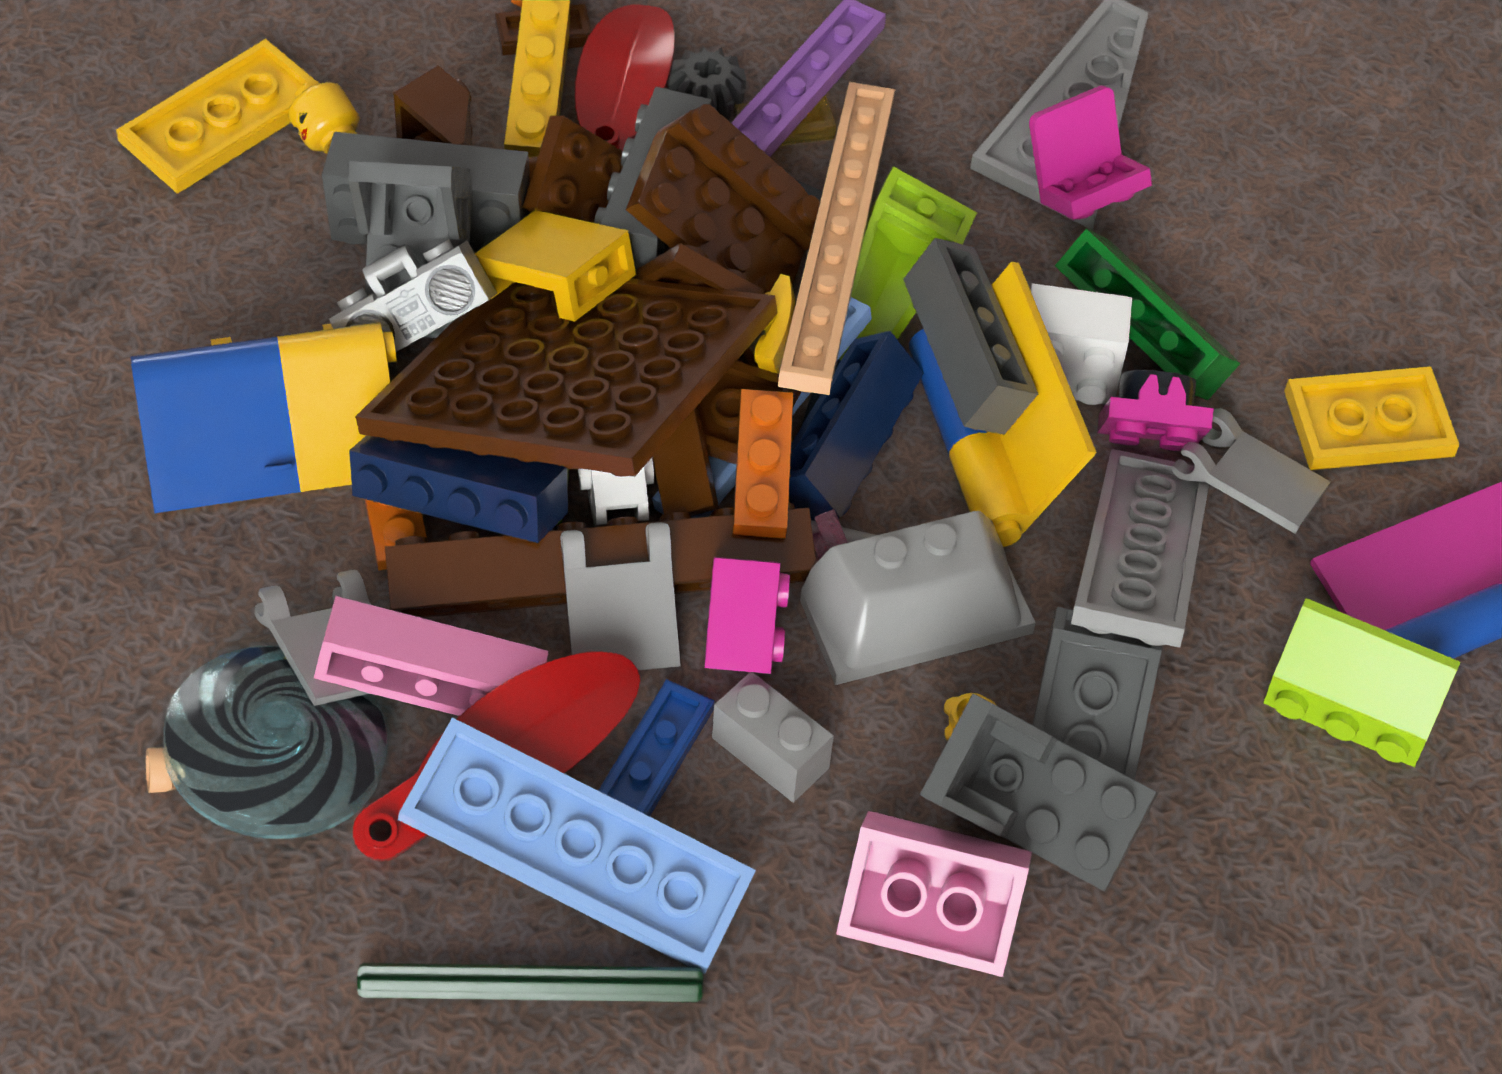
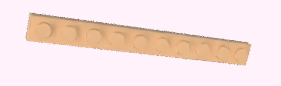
[778,82,895,395]

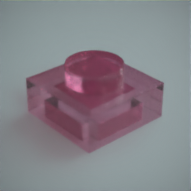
[813,509,848,560]

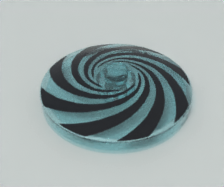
[162,646,388,839]

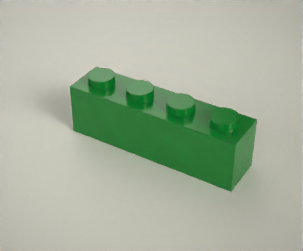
[1055,229,1241,400]

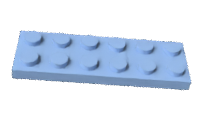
[398,717,756,974]

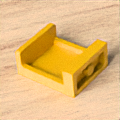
[475,211,636,322]

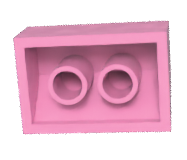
[836,811,1032,977]

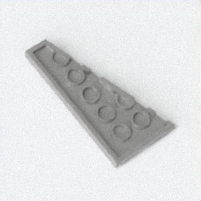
[970,0,1149,230]

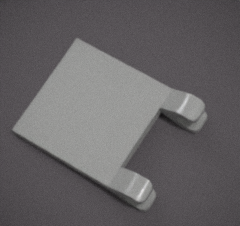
[1172,408,1331,534]
[560,522,681,670]
[254,570,371,706]

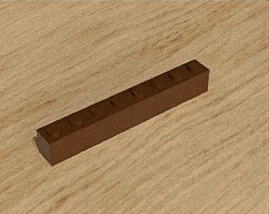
[385,503,816,618]

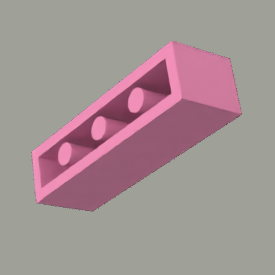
[314,596,549,716]

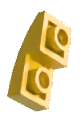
[754,274,796,374]

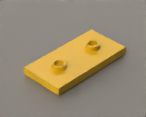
[116,39,316,194]

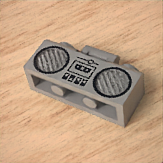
[329,239,497,352]

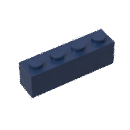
[788,331,924,522]
[349,435,568,543]

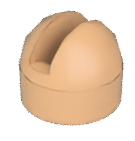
[146,747,187,793]

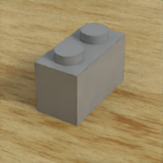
[712,672,834,803]

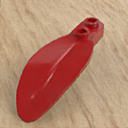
[575,4,675,151]
[353,651,640,861]

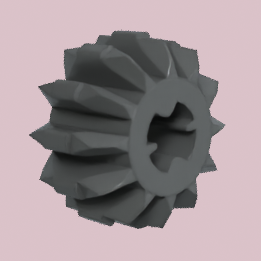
[667,45,747,120]

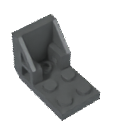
[348,161,472,338]
[1032,607,1163,780]
[920,694,1158,892]

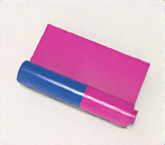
[1310,482,1502,659]

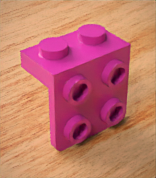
[1029,85,1152,220]

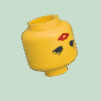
[288,81,360,154]

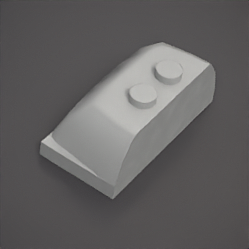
[800,511,1036,685]

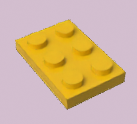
[1284,366,1460,470]

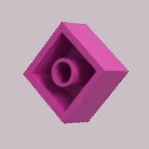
[705,556,790,674]

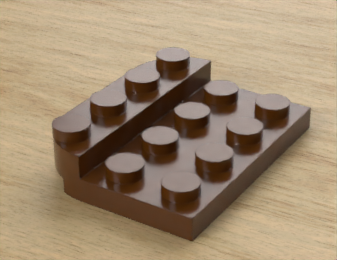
[625,104,820,294]

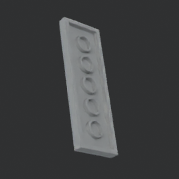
[1071,449,1209,648]

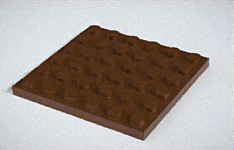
[355,278,778,477]

